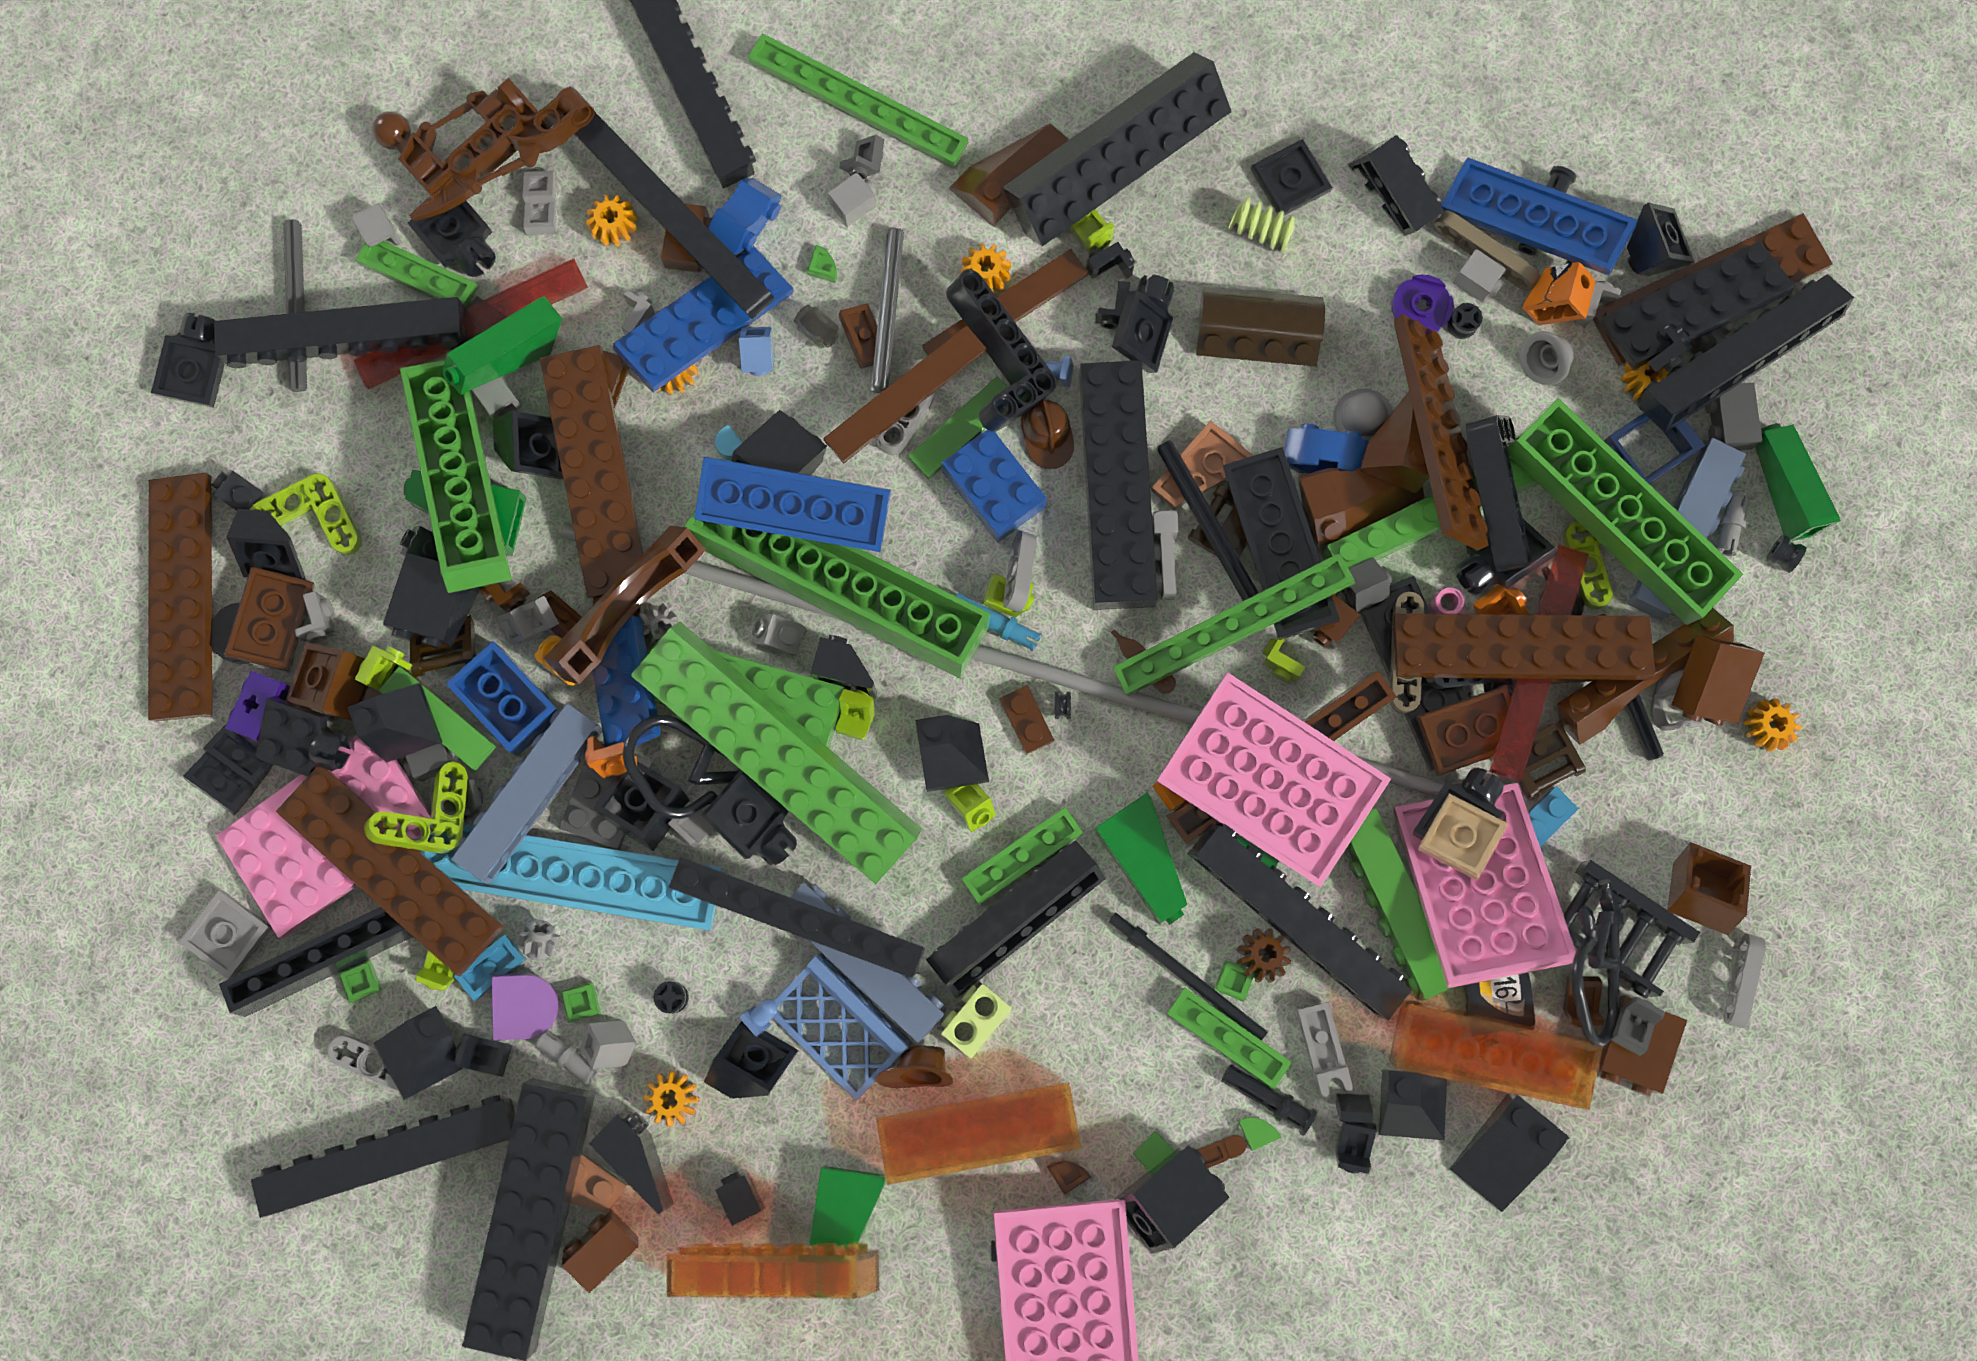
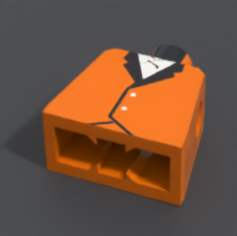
[1522,260,1595,326]

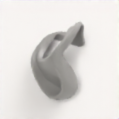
[1651,668,1703,731]

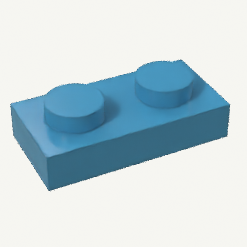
[1528,786,1579,847]
[454,934,527,1001]

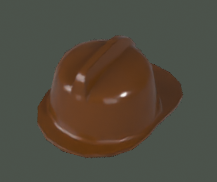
[1021,400,1074,469]
[876,1045,953,1088]

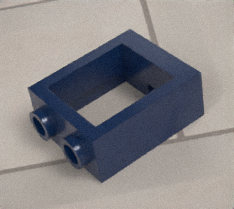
[1604,413,1705,485]

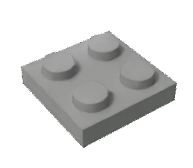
[179,890,272,979]

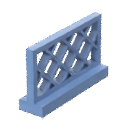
[773,953,912,1101]

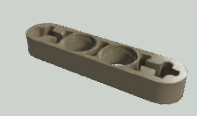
[1434,211,1540,291]
[1390,592,1424,714]

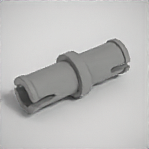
[1716,492,1750,557]
[536,1030,599,1085]

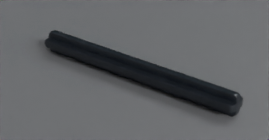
[1158,440,1259,601]

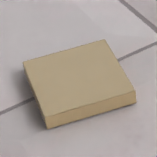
[1418,794,1508,880]

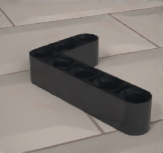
[946,269,1057,432]
[1466,415,1531,572]

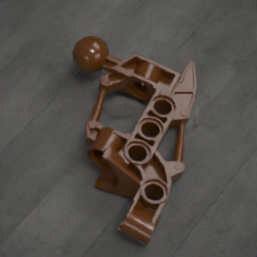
[372,78,595,221]

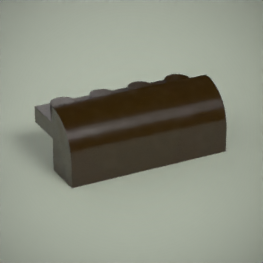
[1196,286,1325,367]

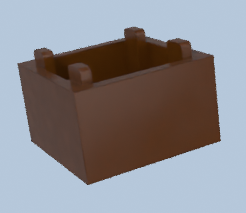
[286,643,365,721]
[1667,842,1751,935]

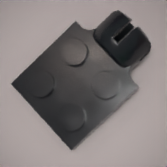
[407,200,496,277]
[1111,274,1174,373]
[151,313,225,408]
[1455,519,1557,596]
[256,697,352,777]
[1413,767,1504,840]
[701,770,797,865]

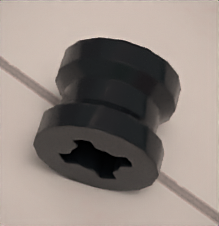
[1447,303,1483,339]
[1766,534,1807,573]
[653,981,689,1014]

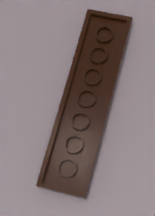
[1592,213,1833,366]
[1393,314,1488,550]
[540,345,643,599]
[148,472,212,722]
[1393,614,1656,680]
[275,767,505,977]

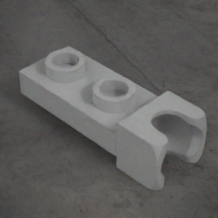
[1152,511,1178,600]
[1296,1002,1353,1097]

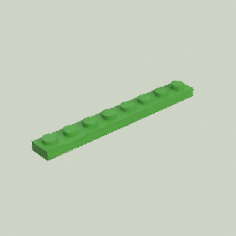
[748,33,969,168]
[1113,553,1355,696]

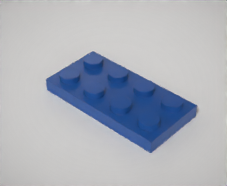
[593,616,661,747]

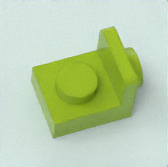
[944,784,996,832]

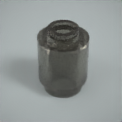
[794,304,839,349]

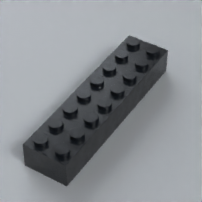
[1003,52,1232,247]
[1079,360,1158,610]
[462,1078,596,1361]

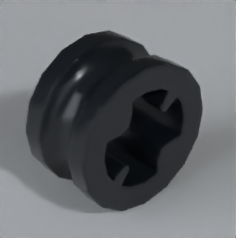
[1054,691,1071,720]

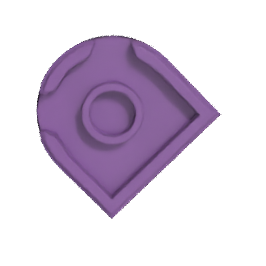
[492,973,559,1041]

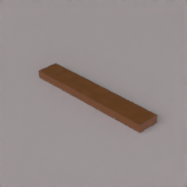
[922,249,1088,356]
[823,325,986,464]

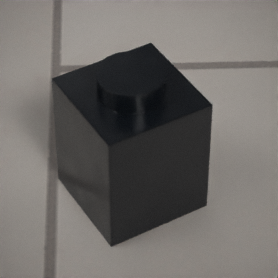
[715,1171,765,1226]

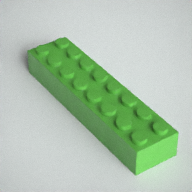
[400,360,512,593]
[1508,398,1743,625]

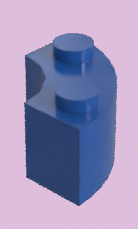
[708,178,783,255]
[1284,423,1369,473]

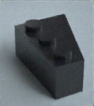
[1347,135,1444,236]

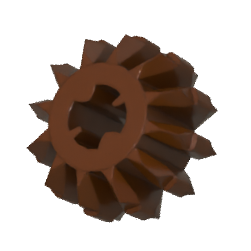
[1236,928,1291,983]

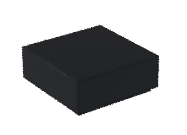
[1336,1093,1374,1123]

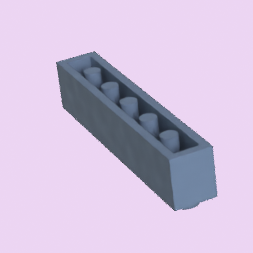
[1627,438,1746,621]
[451,703,602,885]
[790,883,945,1043]

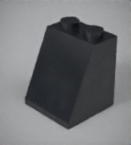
[731,409,827,475]
[383,553,481,649]
[1114,1144,1230,1254]

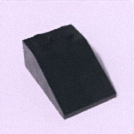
[1449,1093,1570,1212]
[589,1111,674,1215]

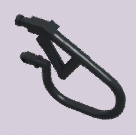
[623,715,741,819]
[1571,879,1624,1047]

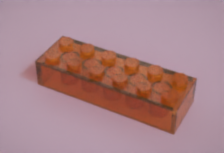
[1389,999,1603,1110]
[876,1081,1082,1185]
[666,1243,880,1299]

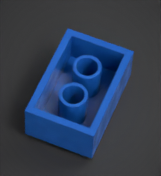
[942,430,1047,543]
[446,641,559,757]

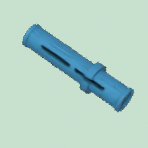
[956,593,1042,652]

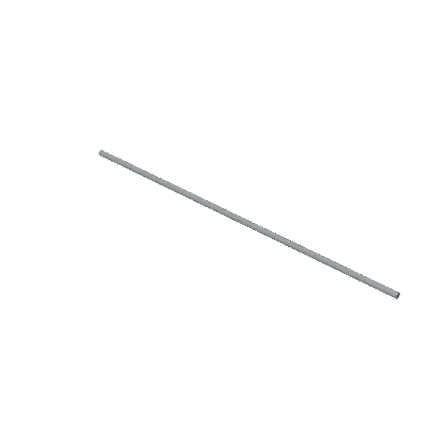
[560,522,1445,797]

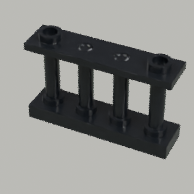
[1563,859,1700,999]

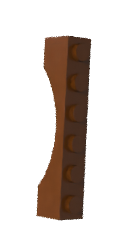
[543,525,706,684]
[1557,608,1734,745]

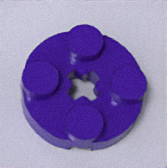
[1391,274,1454,333]

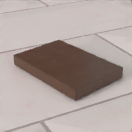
[224,567,315,672]
[1415,685,1528,776]

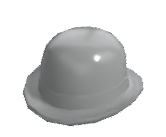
[1519,331,1573,385]
[1333,388,1393,441]

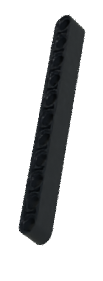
[569,86,775,320]

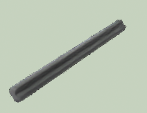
[283,219,307,392]
[871,227,904,394]

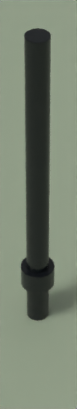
[1108,912,1268,1041]

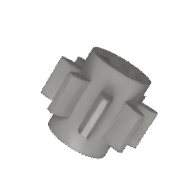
[638,603,678,643]
[518,920,560,960]

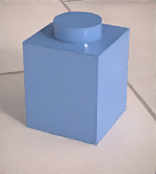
[739,327,775,376]

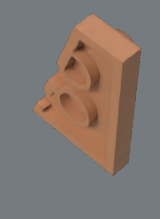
[1151,420,1254,510]
[570,1153,628,1213]

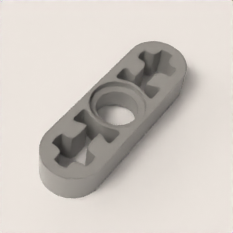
[1003,530,1036,612]
[1724,934,1766,1028]
[327,1036,397,1090]

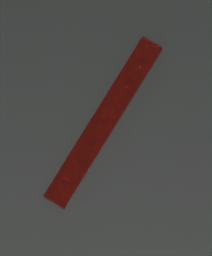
[353,258,588,389]
[1489,545,1589,782]

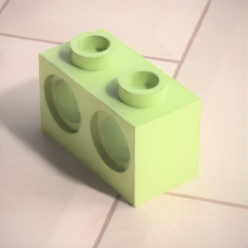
[941,983,1012,1059]

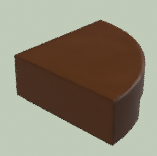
[1047,1161,1091,1195]

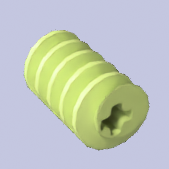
[1228,196,1295,254]

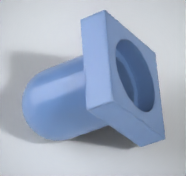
[1045,356,1074,387]
[739,999,777,1037]

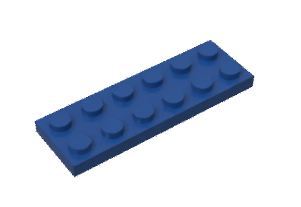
[1441,157,1637,276]
[613,246,793,393]
[694,457,892,552]

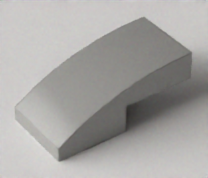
[522,171,556,235]
[495,596,559,645]

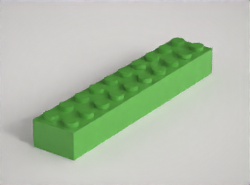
[684,509,991,679]
[631,621,922,884]

